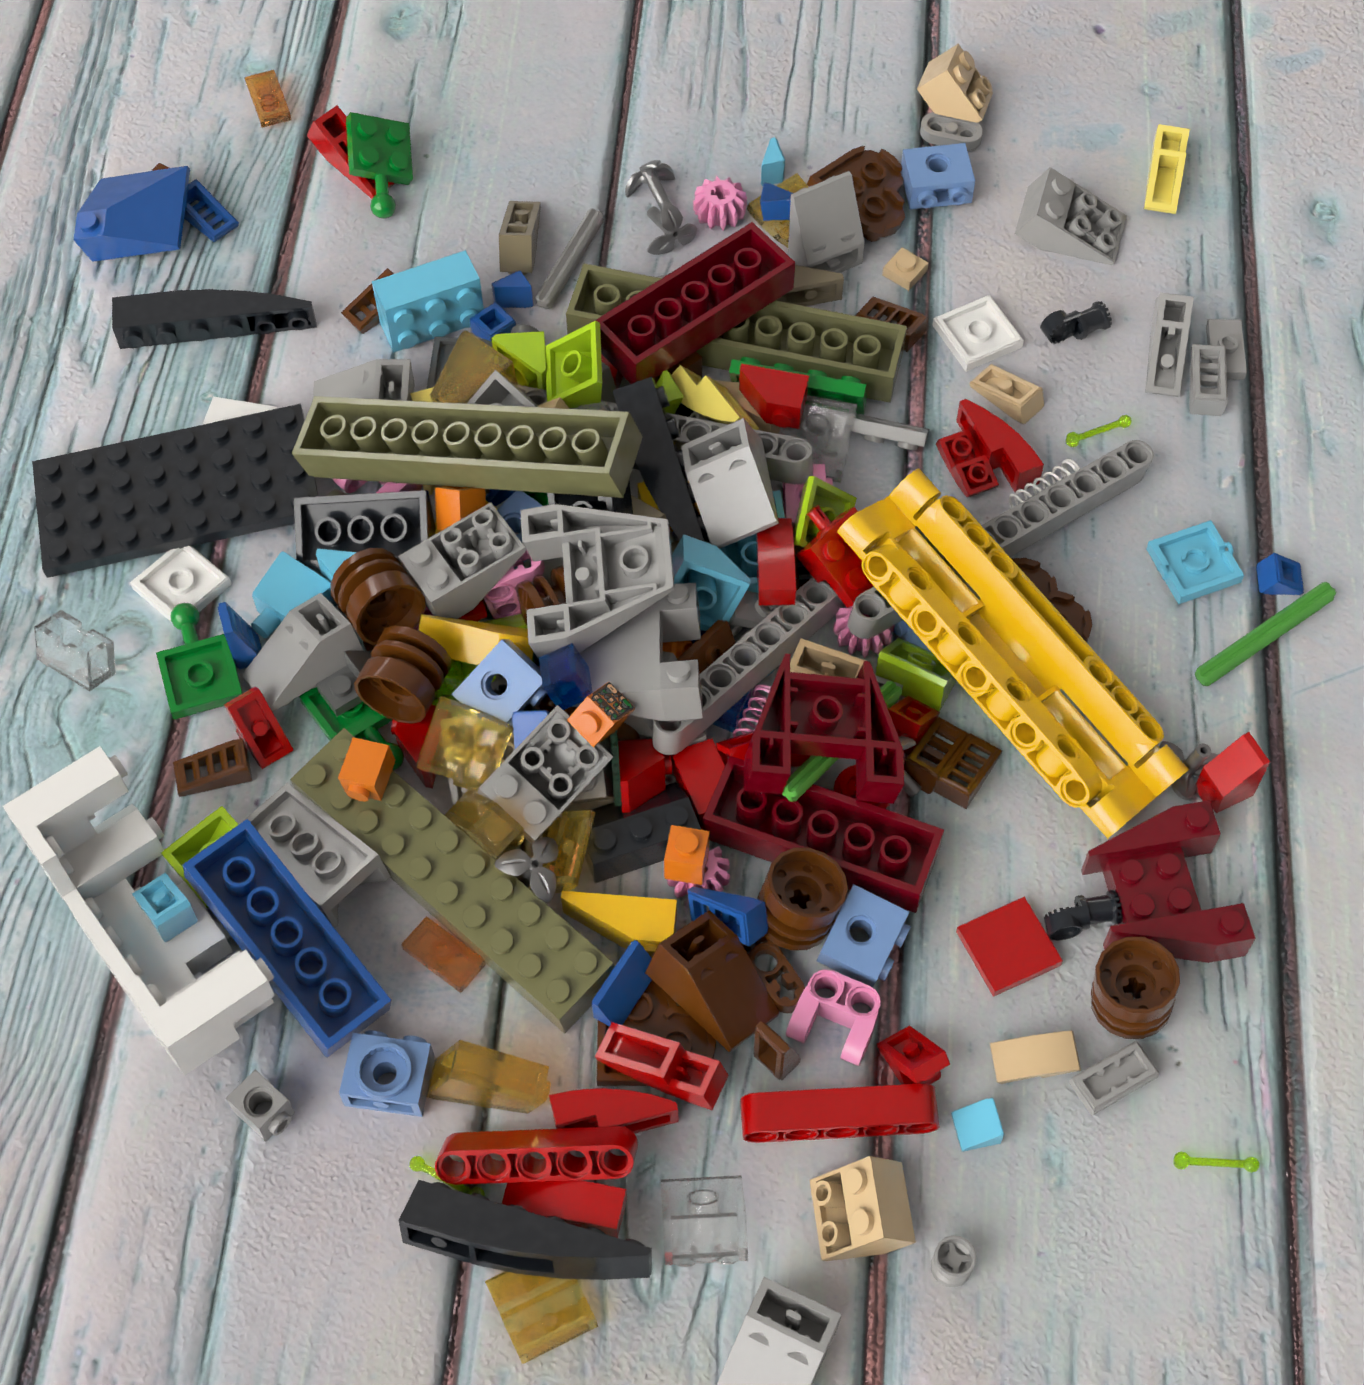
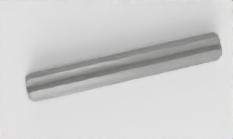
[536,208,604,309]

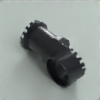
[1040,301,1112,344]
[1044,890,1122,941]

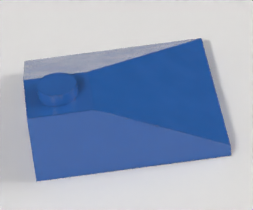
[73,166,190,262]

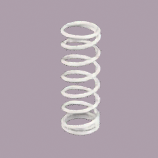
[1009,459,1080,508]

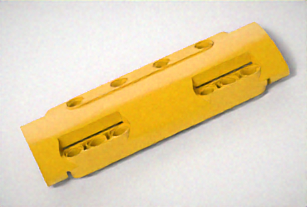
[837,469,1189,839]

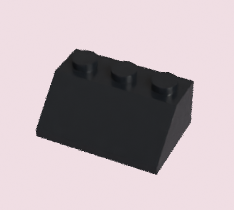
[571,782,701,883]

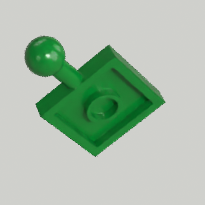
[346,112,413,219]
[156,603,243,720]
[299,687,404,771]

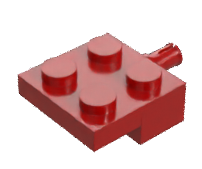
[796,505,874,608]

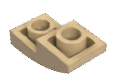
[990,1030,1081,1084]

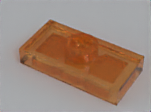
[244,70,292,128]
[401,916,486,993]

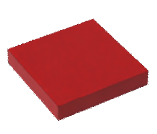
[956,896,1063,997]

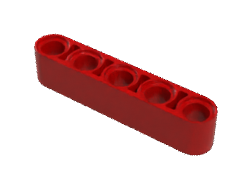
[740,1084,940,1143]
[435,1126,638,1185]

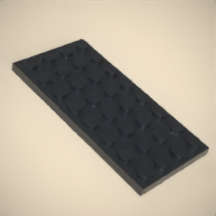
[32,404,318,578]

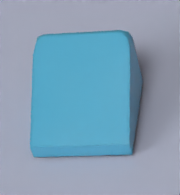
[761,137,785,186]
[951,1098,1004,1152]

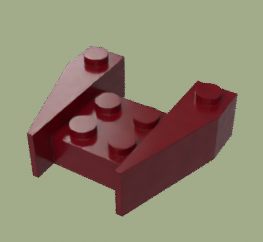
[744,653,904,804]
[1081,800,1256,963]

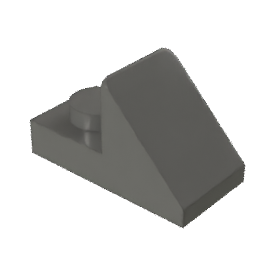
[316,650,372,717]

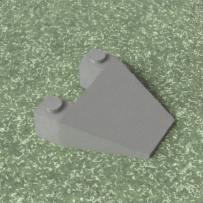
[520,504,675,661]
[552,583,703,721]

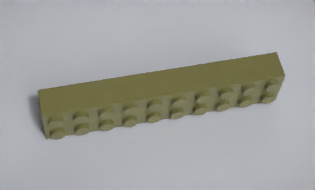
[566,263,907,403]
[292,396,643,498]
[290,728,615,1034]

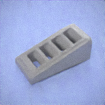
[1189,344,1228,416]

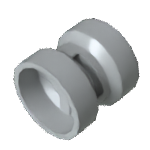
[931,1235,976,1288]

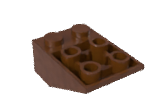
[645,910,780,1052]

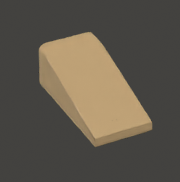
[969,364,1044,424]

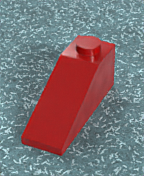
[307,105,395,199]

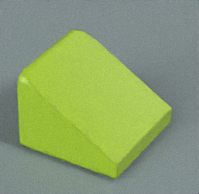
[656,370,683,414]

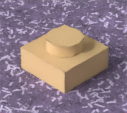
[882,247,928,291]

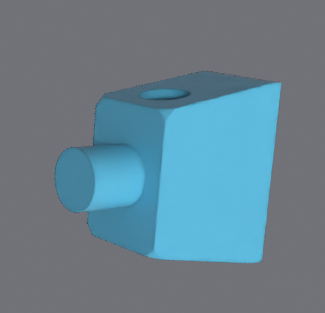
[251,551,337,638]

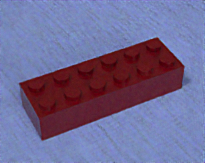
[595,222,795,384]
[703,756,944,913]

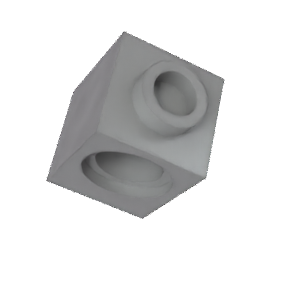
[226,1069,295,1142]

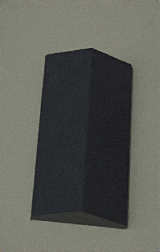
[294,490,436,568]

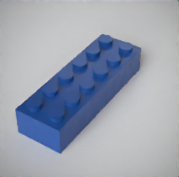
[183,819,392,1058]

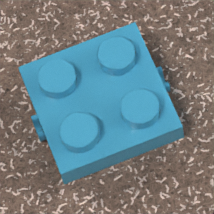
[1146,520,1244,605]

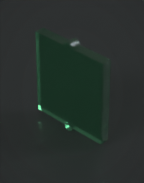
[610,730,622,806]

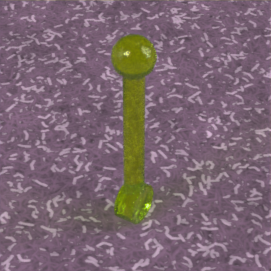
[1066,415,1132,447]
[1173,1151,1260,1173]
[409,1156,485,1196]

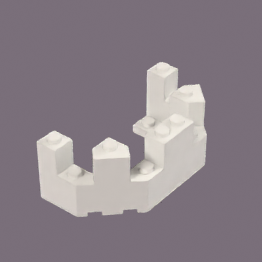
[3,746,275,1076]

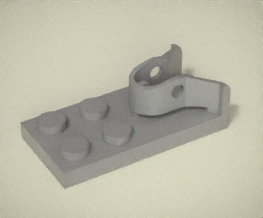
[241,782,391,928]

